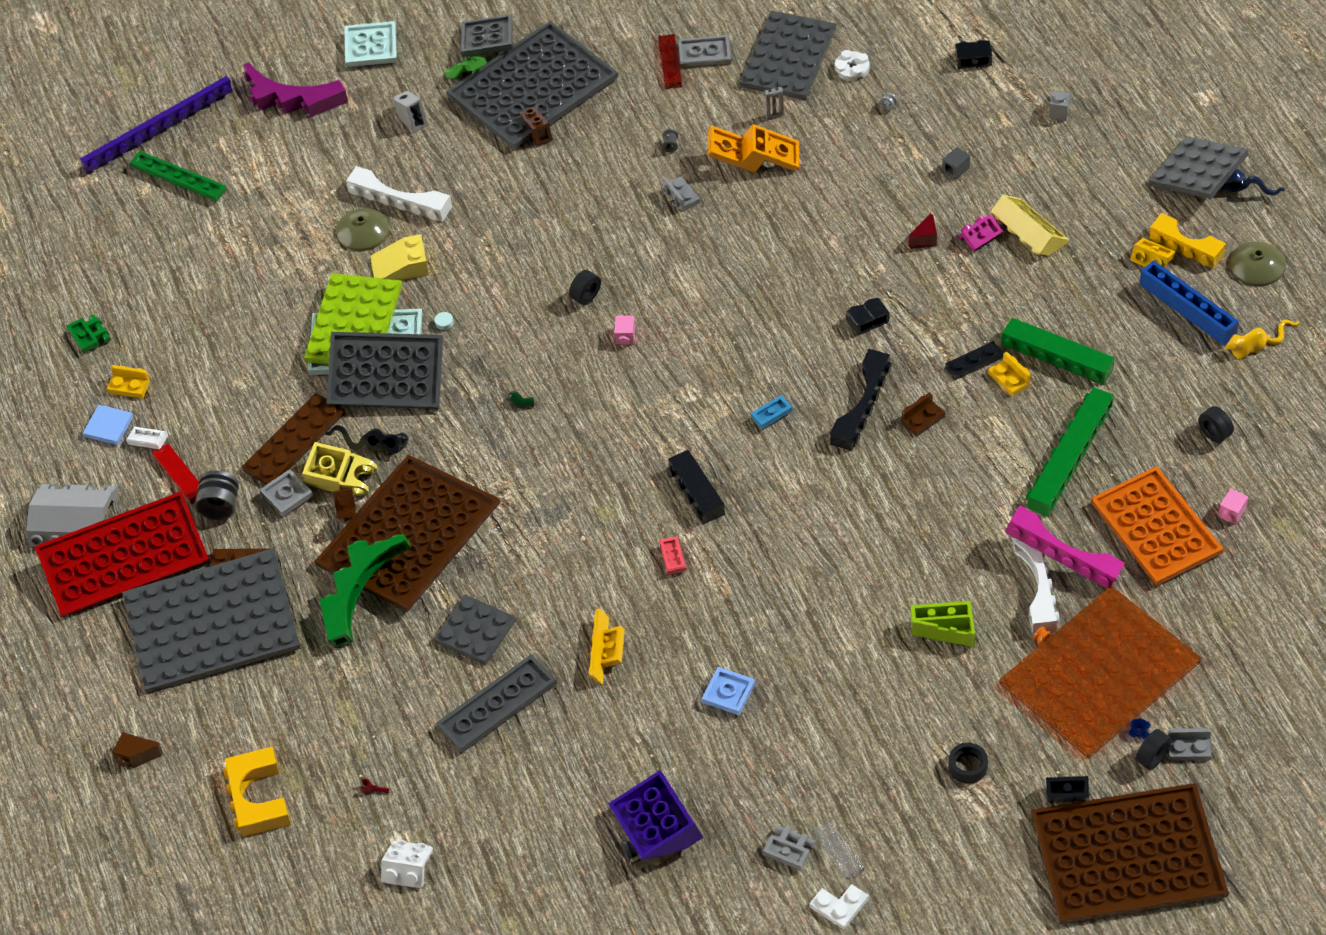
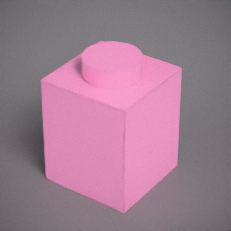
[614,316,635,345]
[1218,489,1249,524]

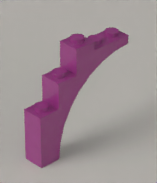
[242,62,348,118]

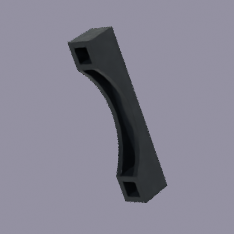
[830,349,892,451]

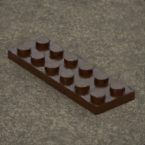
[241,393,345,485]

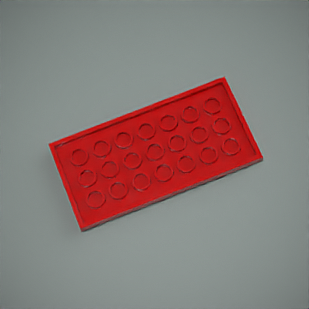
[34,491,209,617]

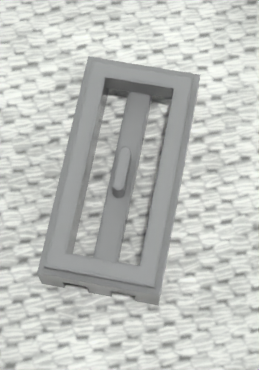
[765,87,784,119]

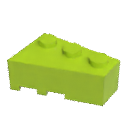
[910,601,975,648]

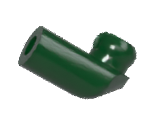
[508,391,535,408]

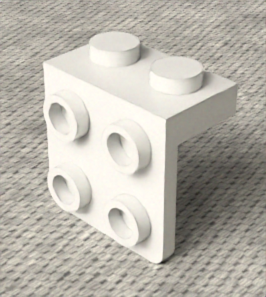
[381,840,433,888]

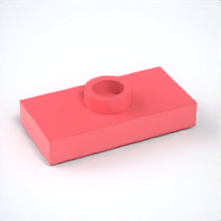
[659,536,687,575]

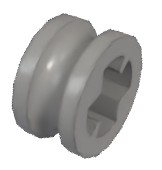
[880,92,898,110]

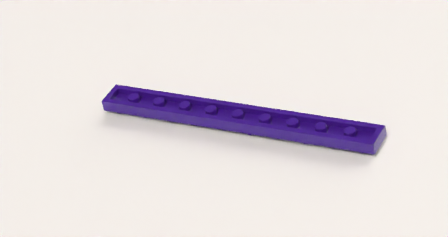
[80,76,233,174]

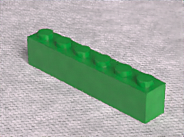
[1001,318,1115,385]

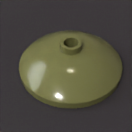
[336,208,390,251]
[1229,242,1285,286]

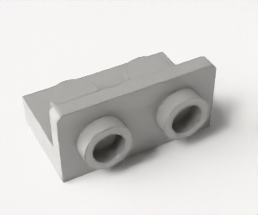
[662,176,700,212]
[1168,727,1212,761]

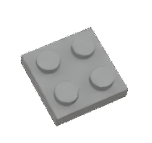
[259,469,313,517]

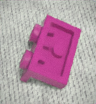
[958,214,1003,251]

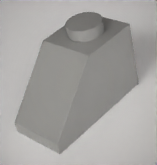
[1049,91,1073,121]

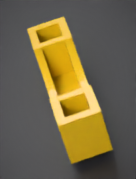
[1149,213,1226,269]

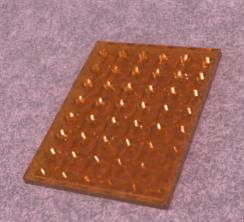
[999,586,1201,759]

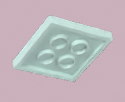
[345,21,397,67]

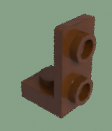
[520,107,553,146]
[333,488,356,521]

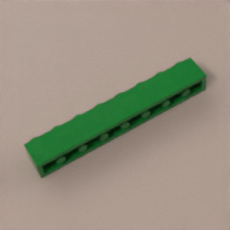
[1026,387,1114,517]

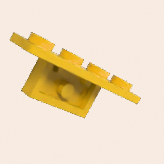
[588,608,625,685]

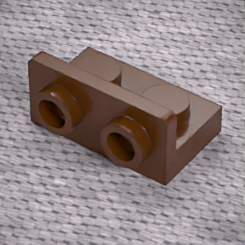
[902,392,945,437]

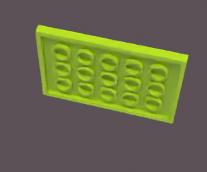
[304,273,403,365]

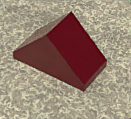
[908,213,937,249]

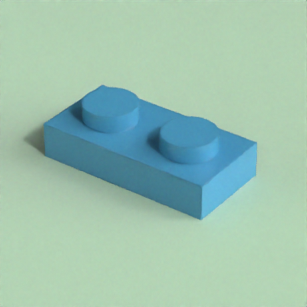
[751,395,793,429]

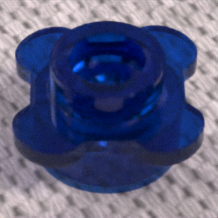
[1129,718,1151,739]

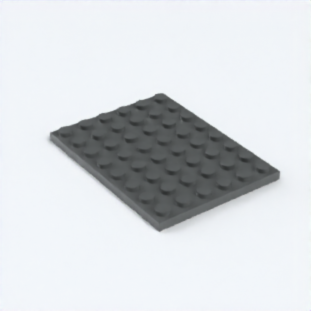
[446,21,619,150]
[122,548,301,694]

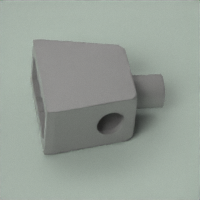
[393,91,428,133]

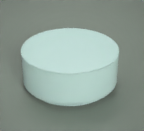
[435,312,454,330]

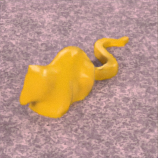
[1226,320,1300,360]

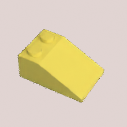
[370,234,429,280]

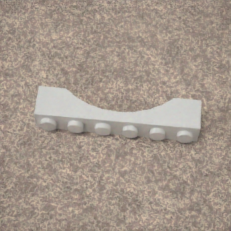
[346,166,452,222]
[1011,536,1060,635]

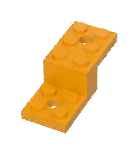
[708,124,800,173]

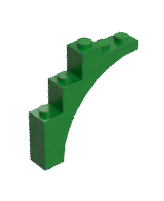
[319,534,411,648]

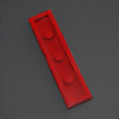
[152,443,199,504]

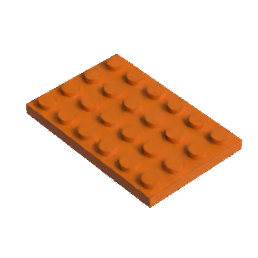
[1091,466,1224,586]

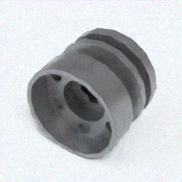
[195,470,239,520]

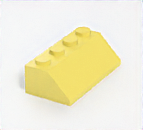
[991,194,1070,256]

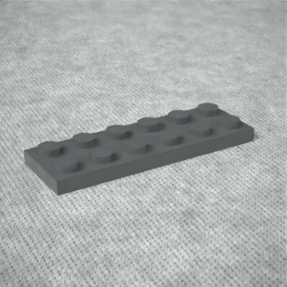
[436,655,557,753]

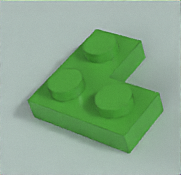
[444,56,487,80]

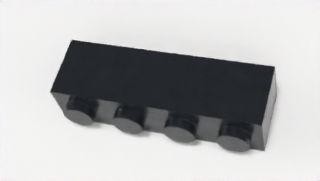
[667,450,725,524]

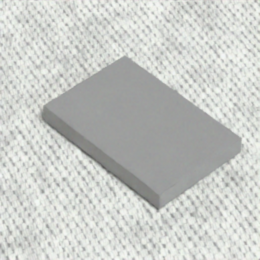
[678,35,732,68]

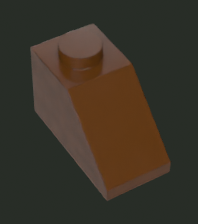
[112,732,163,768]

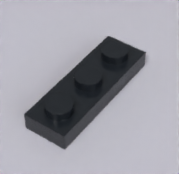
[945,341,1003,380]

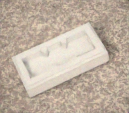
[126,427,168,449]

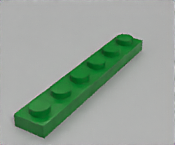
[130,151,227,202]

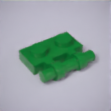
[66,314,111,354]

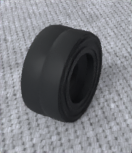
[569,270,601,305]
[1198,406,1234,443]

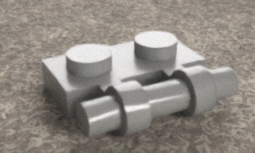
[763,825,816,871]

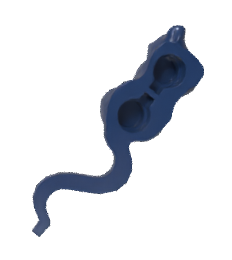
[1220,169,1285,196]

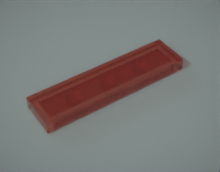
[658,34,682,89]

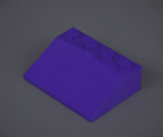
[608,770,704,861]

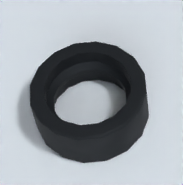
[1136,729,1172,770]
[948,742,988,784]

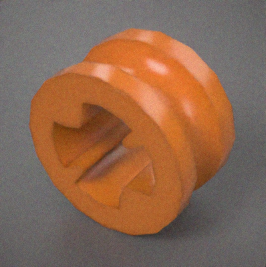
[1032,627,1052,647]

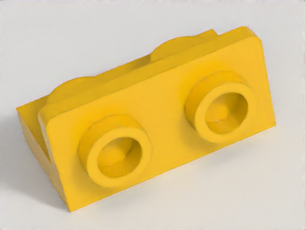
[1130,238,1176,269]
[988,352,1031,397]
[107,365,150,399]

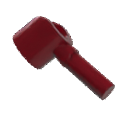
[360,778,390,795]

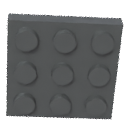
[461,14,513,57]
[434,595,516,665]

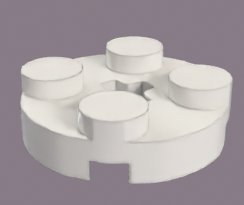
[835,50,870,81]

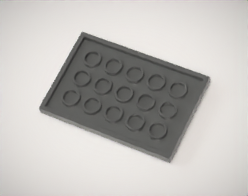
[740,10,837,100]
[326,331,443,409]

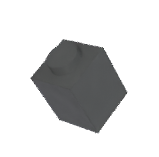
[942,147,970,180]

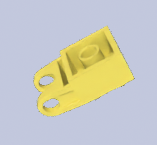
[302,442,378,496]

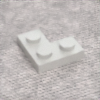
[809,884,869,930]

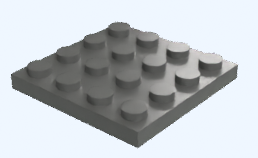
[1148,136,1249,199]

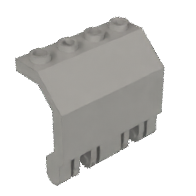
[27,484,118,547]

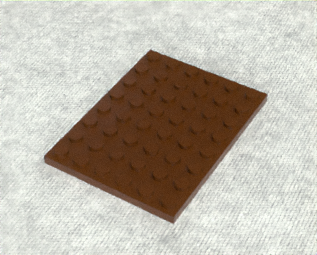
[315,455,500,612]
[1031,783,1229,925]

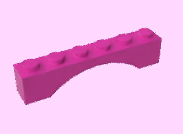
[1005,505,1125,590]

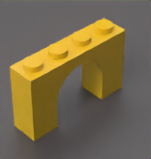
[223,746,291,838]

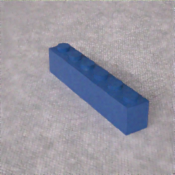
[1140,260,1239,345]

